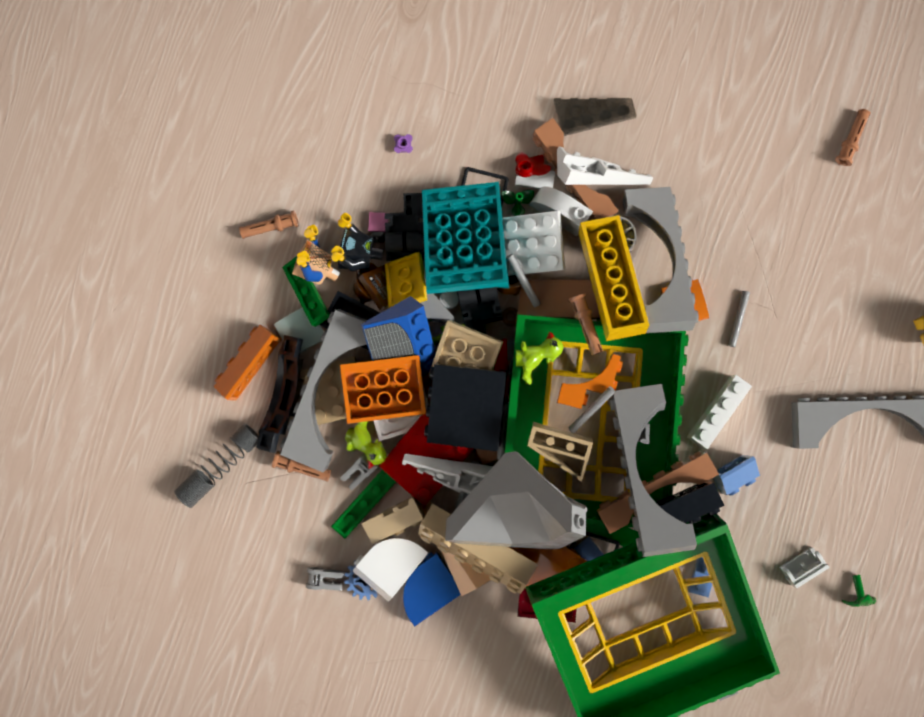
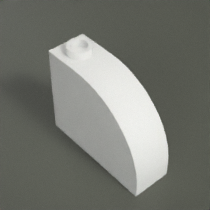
[530,186,593,237]
[353,538,428,601]

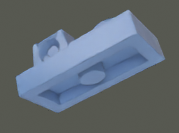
[688,557,712,598]

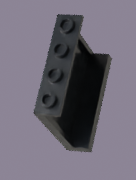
[424,362,508,451]

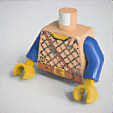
[292,225,340,285]

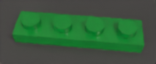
[282,256,330,328]

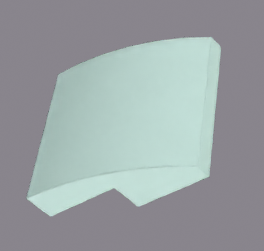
[274,308,324,354]

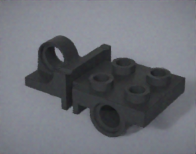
[384,193,425,261]
[457,287,502,335]

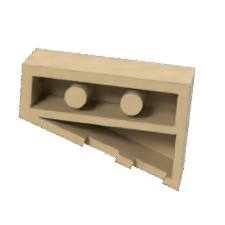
[527,422,593,482]
[362,496,425,544]

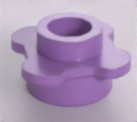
[394,134,413,153]

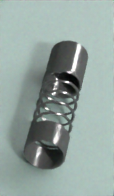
[174,424,259,508]

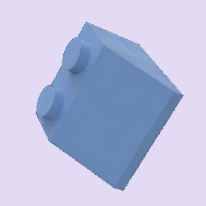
[713,455,760,496]

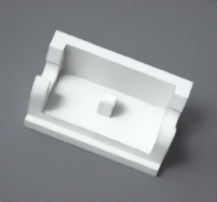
[779,547,829,588]

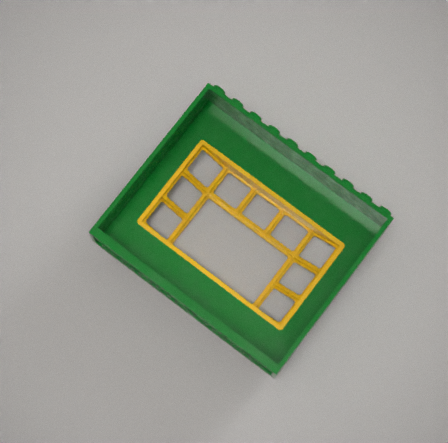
[505,314,689,528]
[525,513,780,717]

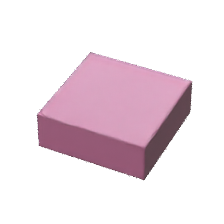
[368,212,388,233]

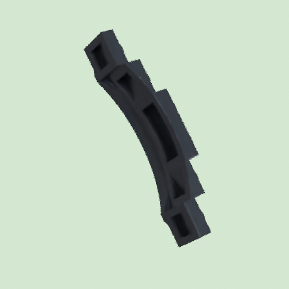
[256,335,304,453]

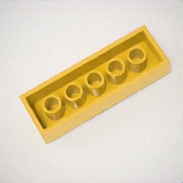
[578,215,649,341]

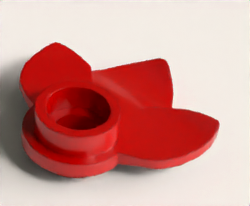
[515,152,551,177]

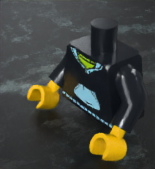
[331,213,384,271]

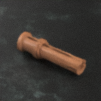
[835,109,871,166]
[239,210,299,239]
[568,293,603,356]
[272,451,332,482]

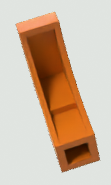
[556,354,623,409]

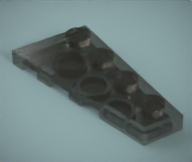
[553,98,637,136]

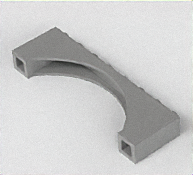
[622,187,699,333]
[280,309,367,472]
[609,384,697,557]
[791,396,924,449]

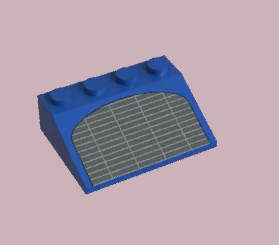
[361,296,436,376]

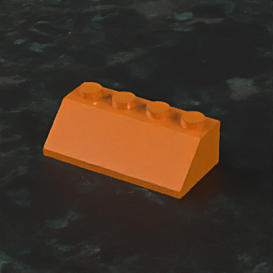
[214,325,282,401]

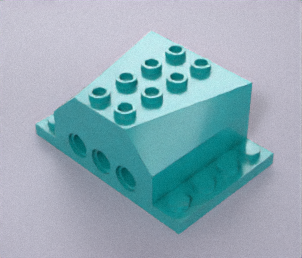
[422,182,509,294]

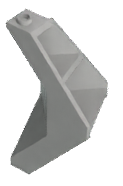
[445,452,587,549]

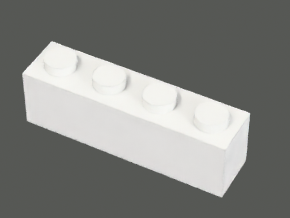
[687,375,752,449]

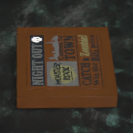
[358,265,388,310]

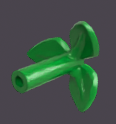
[501,190,534,216]
[842,575,876,607]

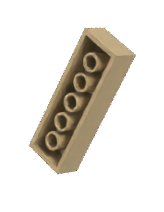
[418,504,538,594]

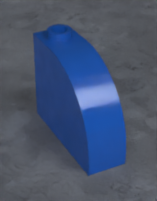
[403,552,461,627]

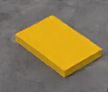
[385,252,427,308]

